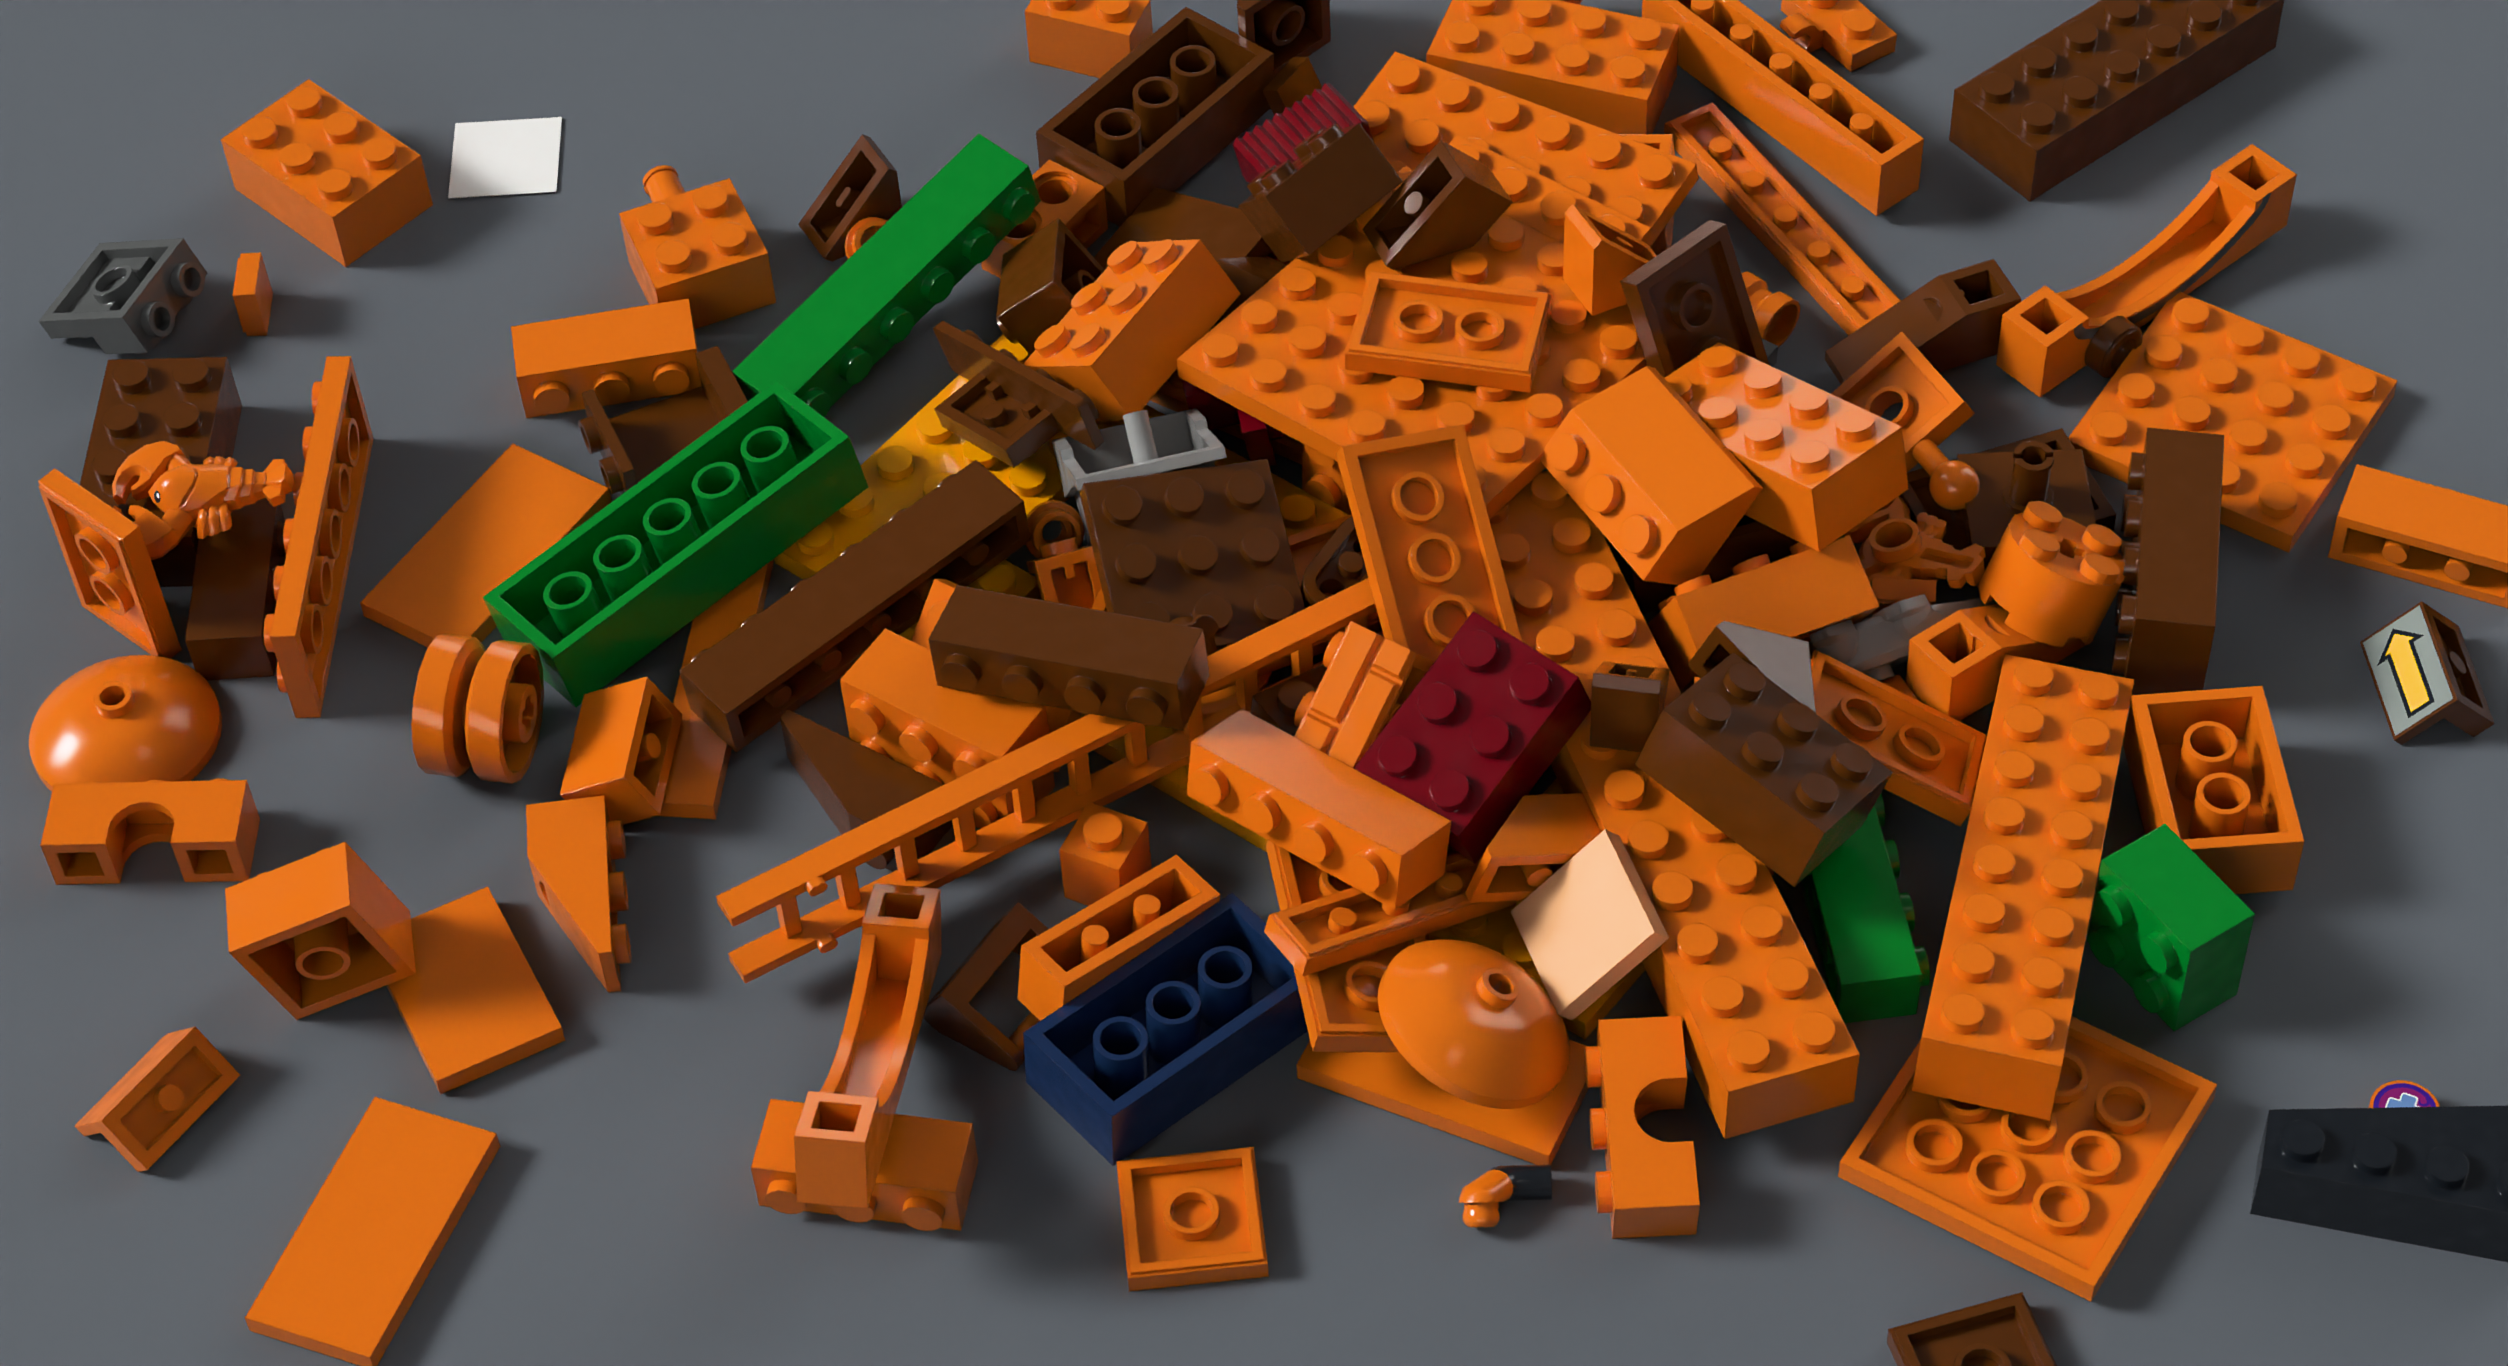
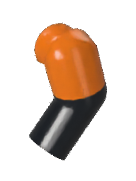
[1459,1165,1552,1227]

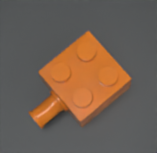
[619,165,776,329]

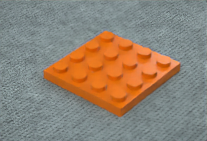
[2068,292,2398,553]
[1838,1016,2217,1302]

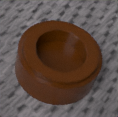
[2085,316,2142,378]

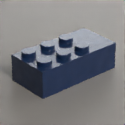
[1023,893,1308,1166]

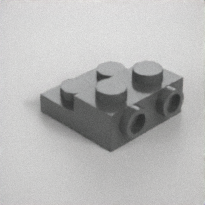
[39,238,208,354]

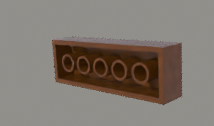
[1949,0,2284,202]

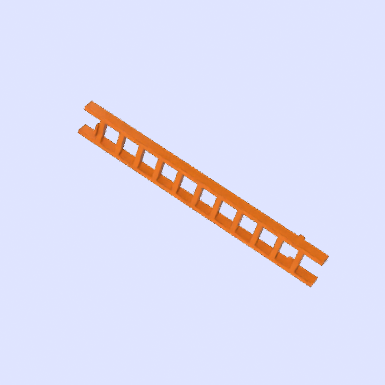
[716,578,1384,984]

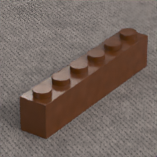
[679,460,1031,753]

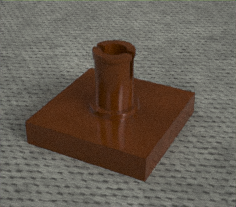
[1957,440,2096,564]

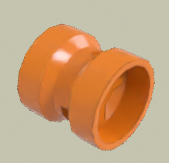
[1741,271,1800,348]

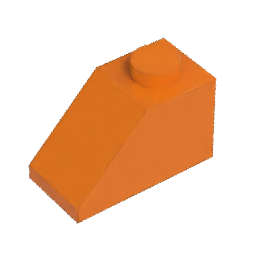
[1465,793,1601,903]

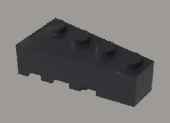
[2250,1106,2508,1262]

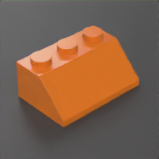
[1540,366,1763,585]

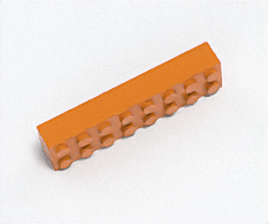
[1912,654,2134,1120]

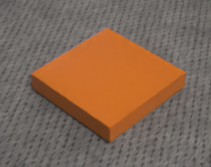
[1116,1147,1269,1292]

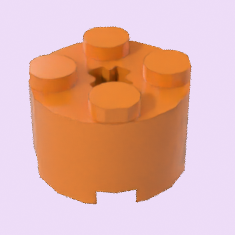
[1978,501,2126,647]

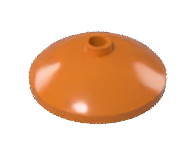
[29,655,222,791]
[1378,939,1570,1109]

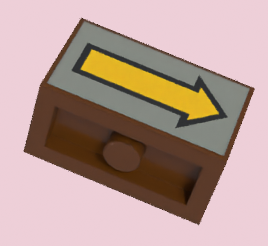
[2360,601,2495,745]

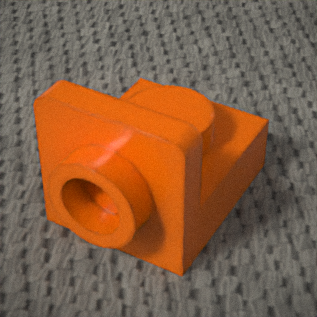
[1027,537,1102,609]

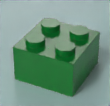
[2087,824,2255,1031]

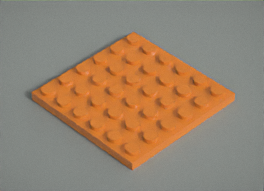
[1177,166,1647,520]

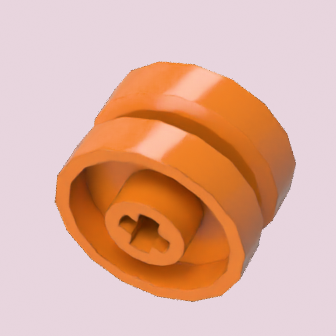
[411,634,544,784]

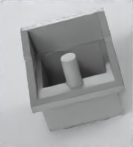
[1052,408,1227,546]

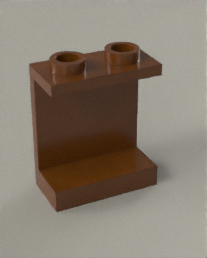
[578,346,748,495]

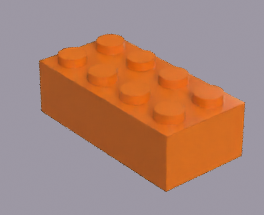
[1426,0,1679,134]
[1664,342,1909,552]

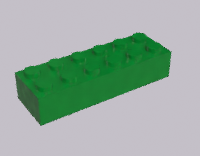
[483,381,868,708]

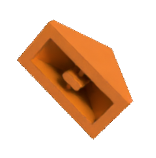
[1563,204,1657,316]

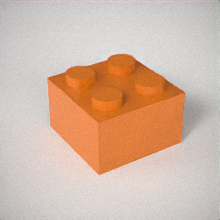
[225,842,416,1020]

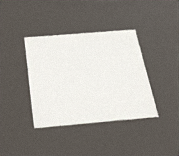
[448,117,562,199]

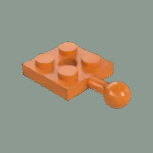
[1831,331,1980,510]

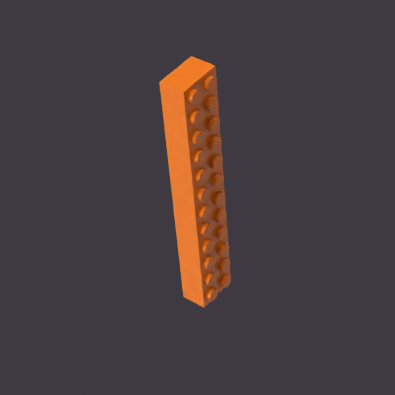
[1490,470,1860,1139]

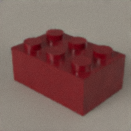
[1354,611,1591,864]

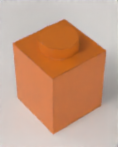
[1059,801,1152,906]

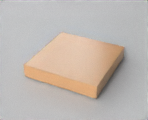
[1510,829,1669,1021]

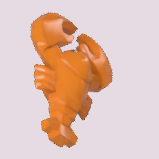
[112,441,294,560]
[1845,496,1986,589]

